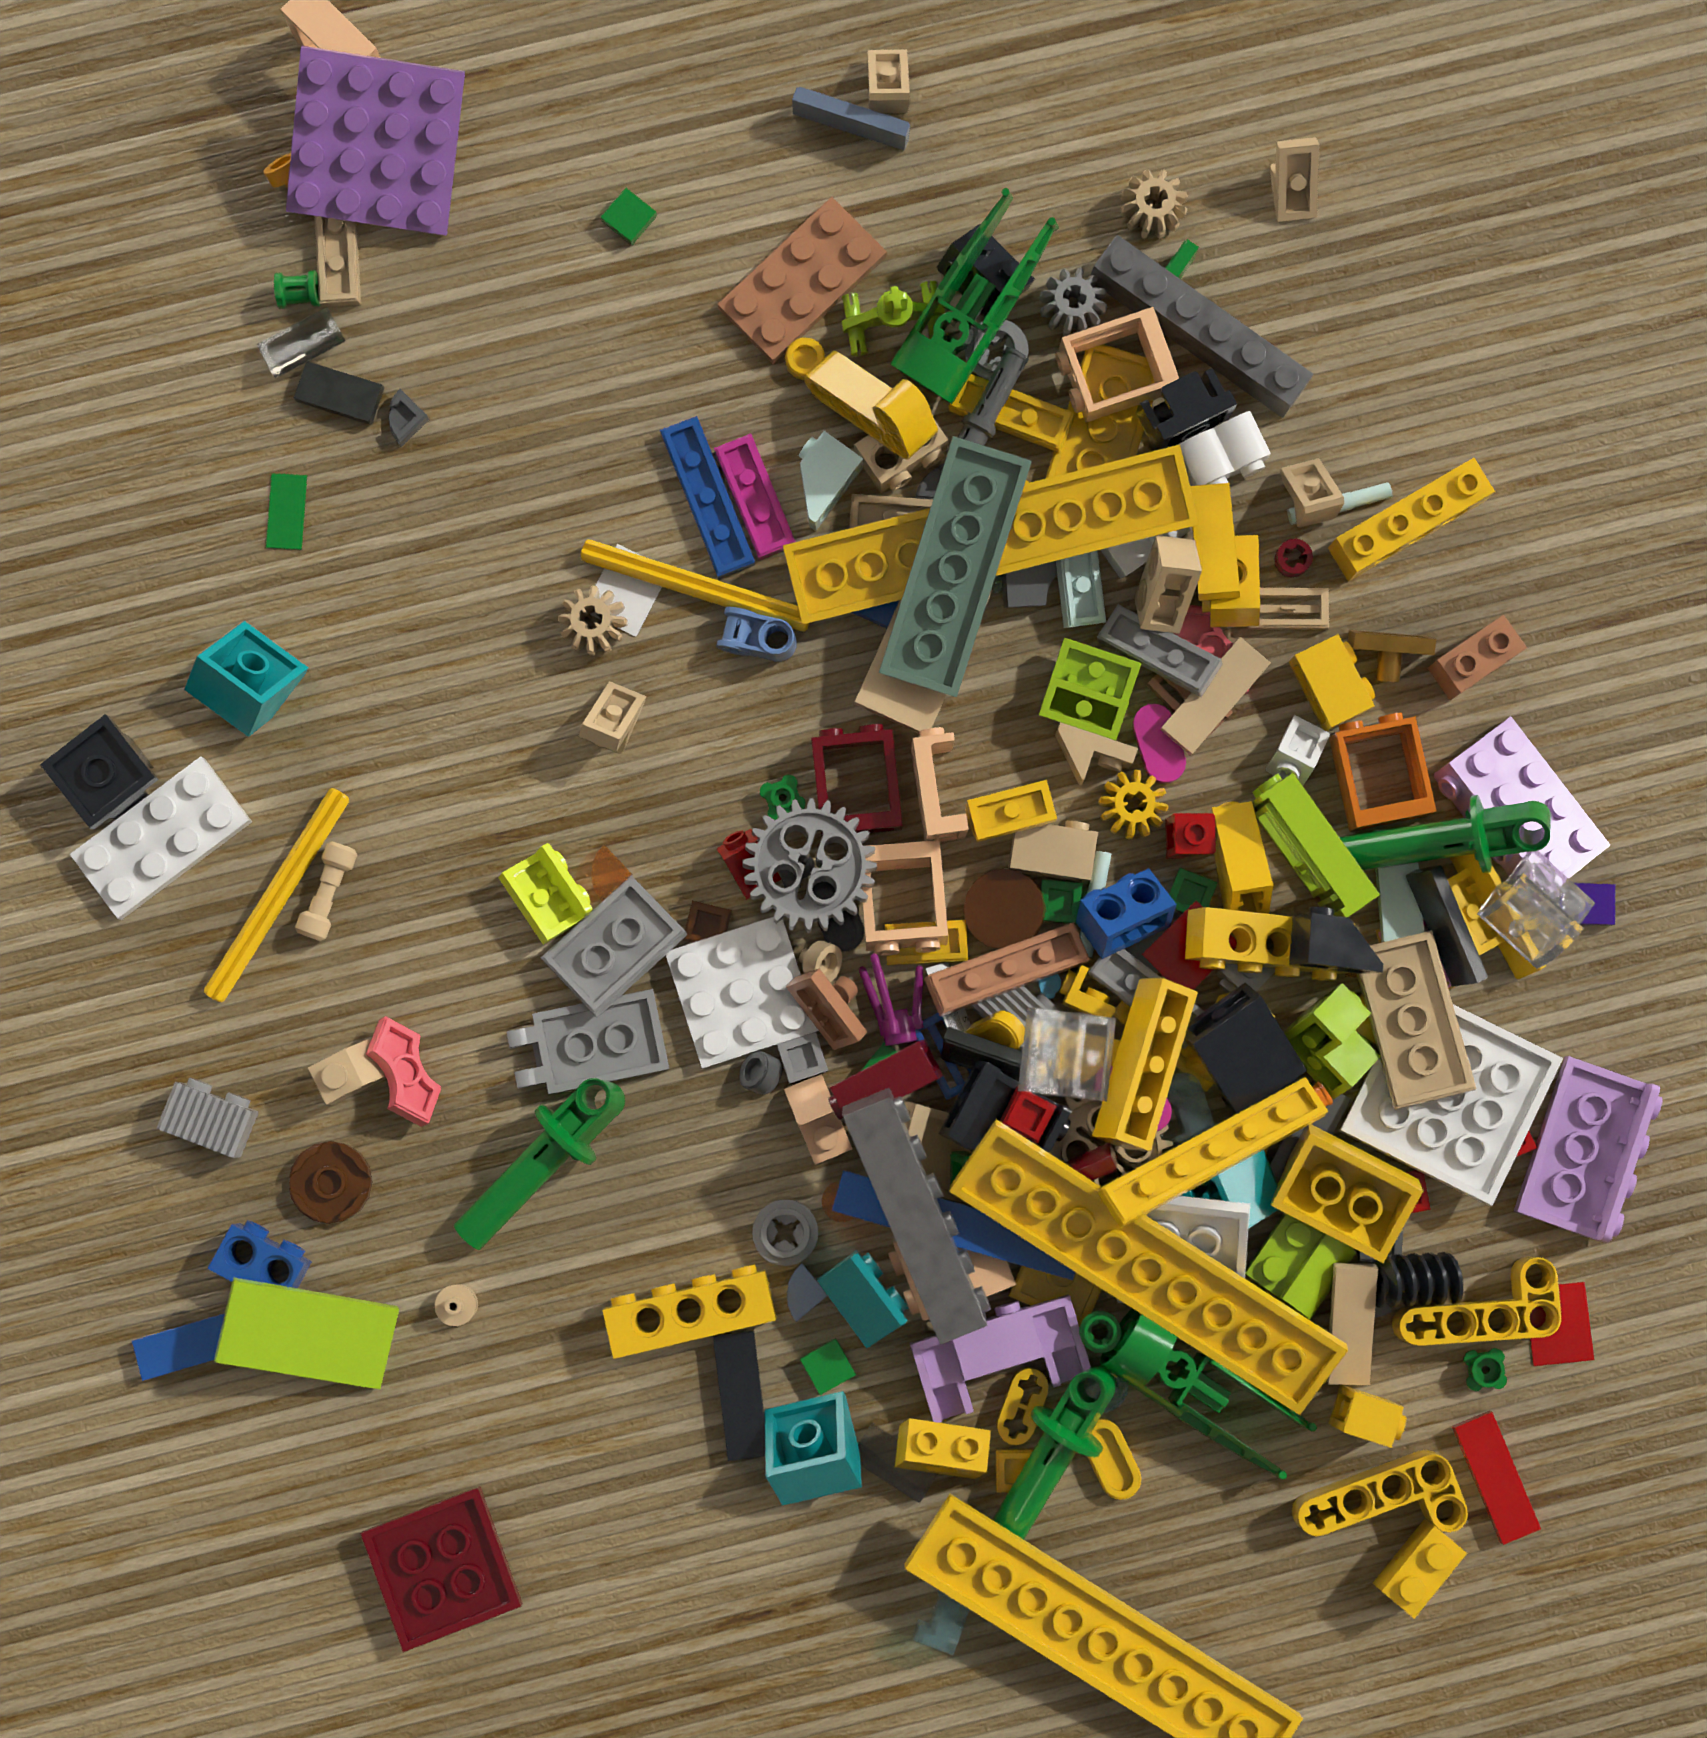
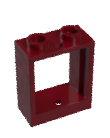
[811,724,903,837]
[828,1039,944,1120]

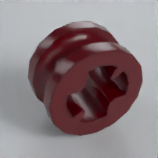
[1274,538,1313,578]

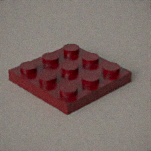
[360,1486,523,1652]

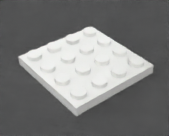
[1339,1005,1563,1207]

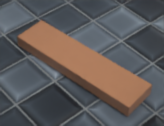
[924,922,1090,1017]

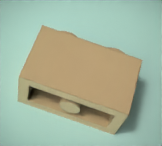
[1008,821,1098,884]

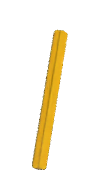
[580,539,810,632]
[204,788,349,1002]

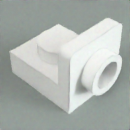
[1266,715,1331,786]

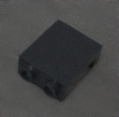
[1184,983,1307,1114]
[938,1060,1072,1153]

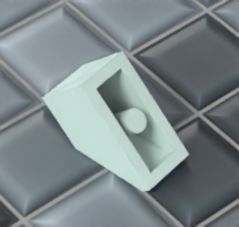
[799,431,863,531]

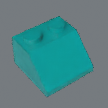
[184,621,308,737]
[765,1391,862,1506]

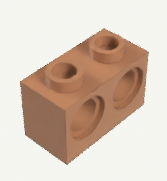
[1427,615,1527,701]

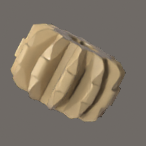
[1120,169,1188,239]
[558,586,628,656]

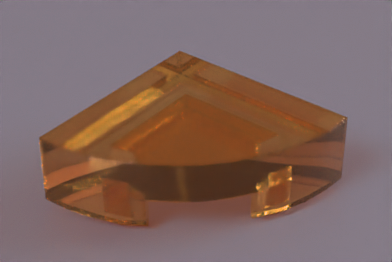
[591,845,632,902]

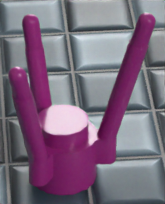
[858,954,924,1046]

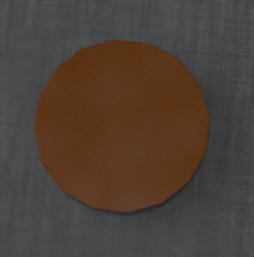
[963,868,1046,949]
[289,1141,373,1224]

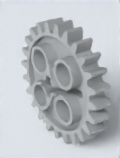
[743,798,877,933]

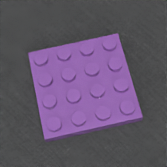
[286,46,465,235]

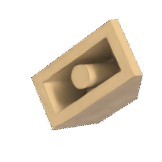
[308,1038,386,1105]

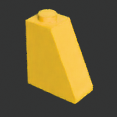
[1211,801,1273,914]

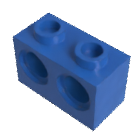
[1076,868,1176,959]
[207,1220,312,1289]

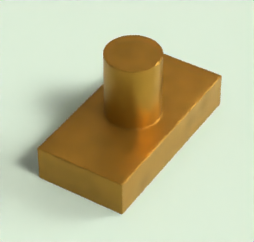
[1348,630,1437,682]

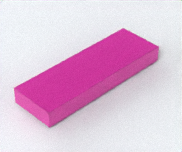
[714,434,796,560]

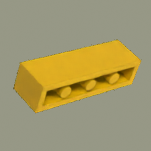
[1092,978,1198,1151]

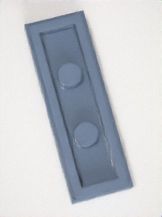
[792,87,910,151]

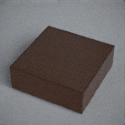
[683,900,732,943]

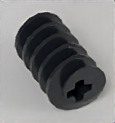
[1371,1252,1464,1308]

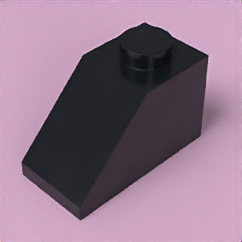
[1289,907,1384,974]

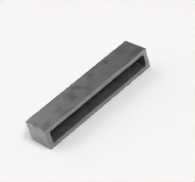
[1091,235,1313,418]
[843,1088,991,1345]

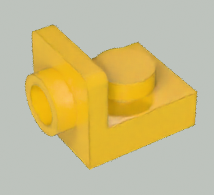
[1059,965,1116,1024]

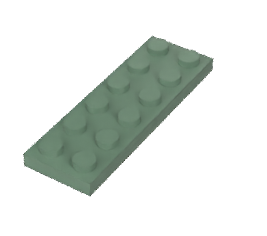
[879,436,1032,697]

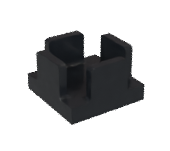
[1136,368,1237,452]
[40,714,159,830]

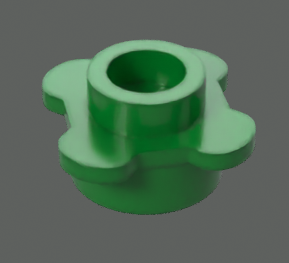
[760,774,806,820]
[1463,1348,1507,1391]

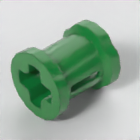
[274,270,320,309]

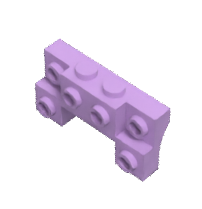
[910,1295,1091,1423]

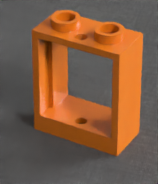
[1329,713,1437,832]

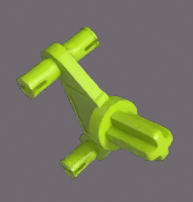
[841,281,946,356]

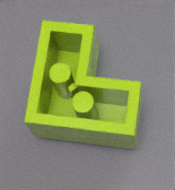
[1284,983,1380,1100]

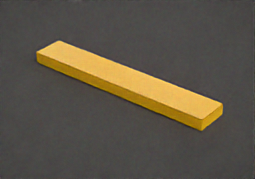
[1098,1077,1328,1228]

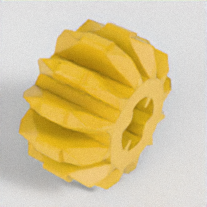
[1098,770,1168,840]

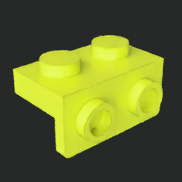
[498,843,593,945]

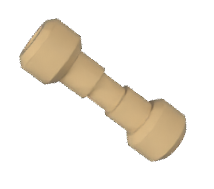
[295,841,357,941]

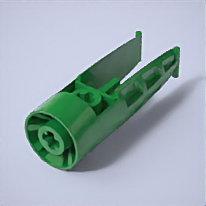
[890,188,1059,404]
[1100,1308,1317,1479]

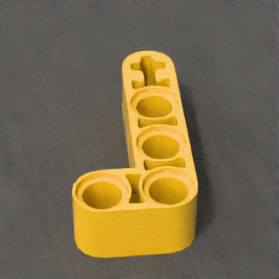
[804,351,938,460]
[1392,1256,1561,1346]
[1292,1450,1468,1536]

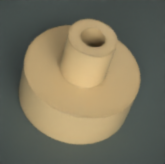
[799,941,842,982]
[435,1284,478,1326]

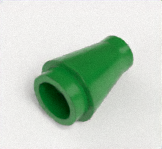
[1079,1311,1121,1353]

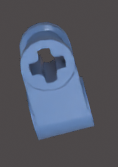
[716,607,797,662]

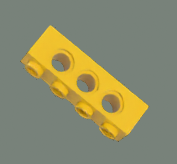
[1328,458,1495,582]
[1185,907,1355,981]
[602,1264,777,1359]

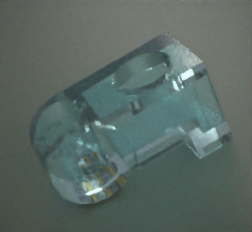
[1167,1072,1215,1148]
[913,1589,970,1655]

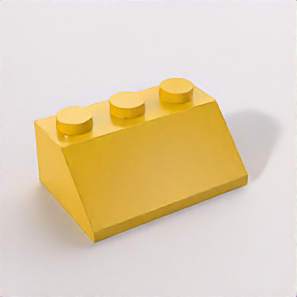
[1271,1124,1423,1263]

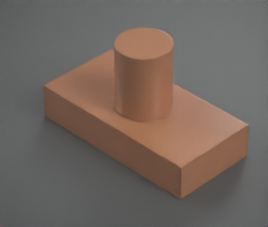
[786,968,867,1050]

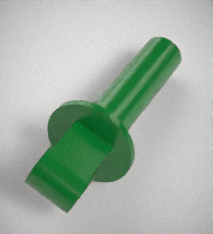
[1339,795,1552,873]
[454,1078,625,1250]
[992,1367,1116,1540]

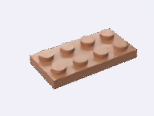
[718,196,887,364]

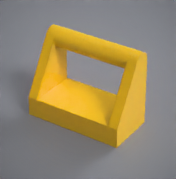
[965,780,1057,842]

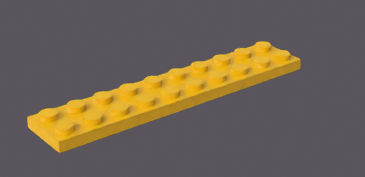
[783,445,1199,624]
[949,1120,1348,1415]
[904,1494,1303,1738]

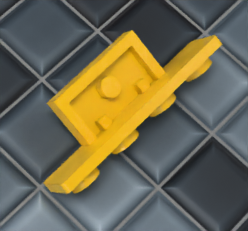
[1447,854,1546,979]

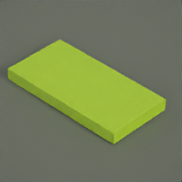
[214,1277,399,1390]

